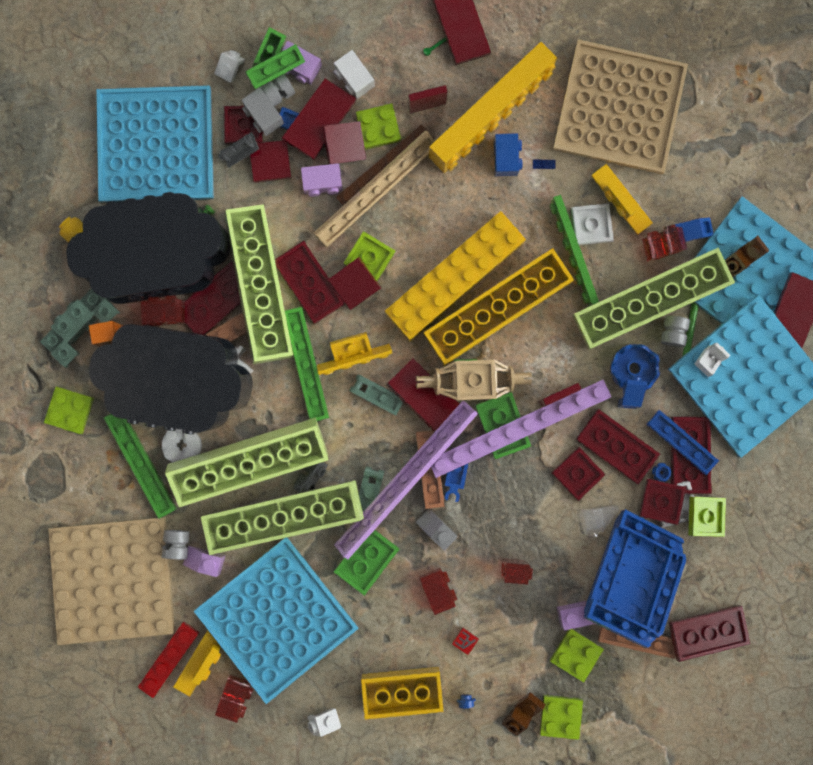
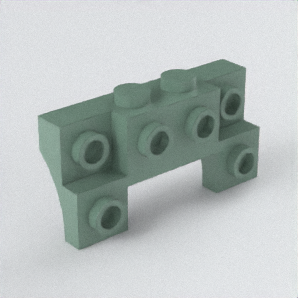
[40,288,120,368]

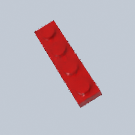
[138,622,200,698]

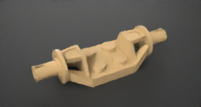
[415,360,532,400]

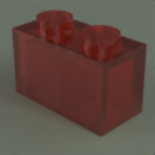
[141,296,185,326]
[501,558,533,585]
[419,568,458,615]

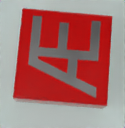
[452,627,479,655]

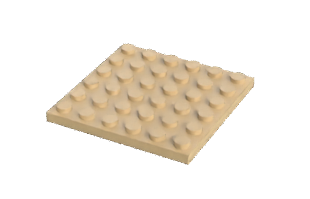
[553,39,688,175]
[48,517,175,645]

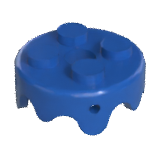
[610,344,660,390]

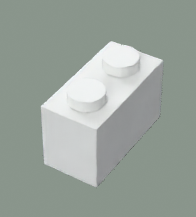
[333,50,375,99]

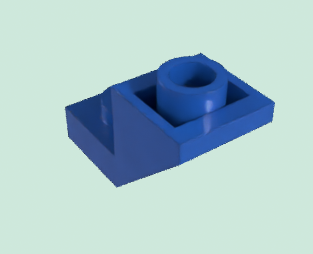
[669,217,714,245]
[618,377,647,409]

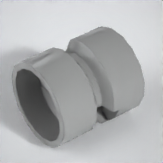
[261,74,295,106]
[660,316,690,347]
[161,530,190,560]

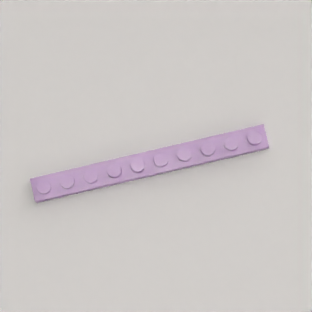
[431,380,611,478]
[334,400,478,559]

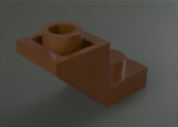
[725,235,770,277]
[502,692,546,736]

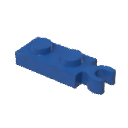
[444,448,469,502]

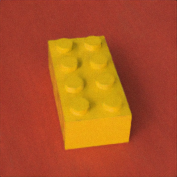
[361,667,444,720]

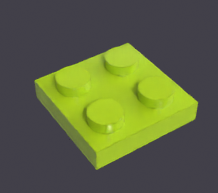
[356,103,401,150]
[343,231,396,282]
[44,386,94,434]
[688,496,726,537]
[550,629,604,683]
[540,694,583,740]

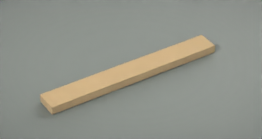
[314,130,435,248]

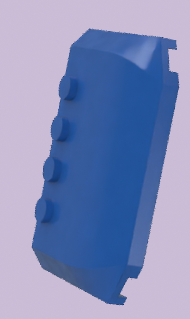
[584,509,686,648]

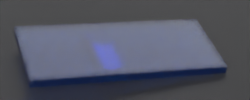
[533,159,556,169]

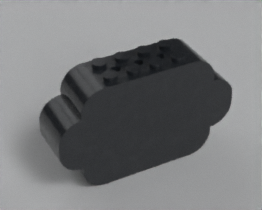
[66,192,230,304]
[89,324,253,435]

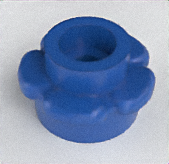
[652,463,671,482]
[457,694,476,709]

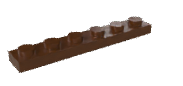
[336,124,434,206]

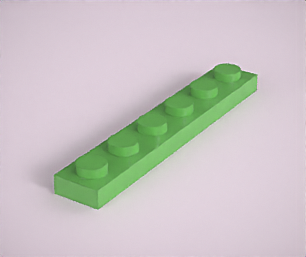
[550,195,599,307]
[285,307,330,421]
[104,414,177,519]

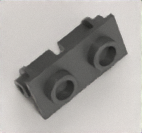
[218,132,259,168]
[293,462,328,493]

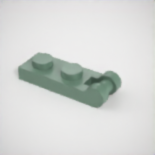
[349,374,403,416]
[359,466,385,512]

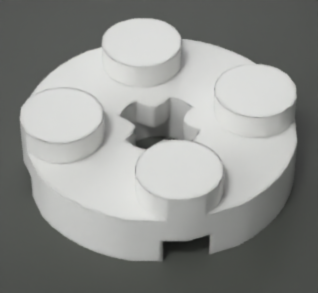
[162,429,202,463]

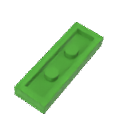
[245,44,305,89]

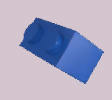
[494,133,523,176]

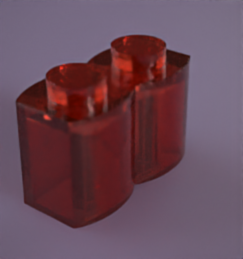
[642,225,688,261]
[215,675,254,723]

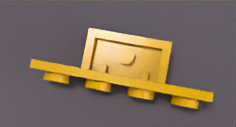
[591,164,653,235]
[317,332,392,375]
[173,630,221,697]

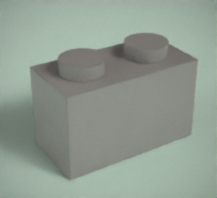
[241,87,284,136]

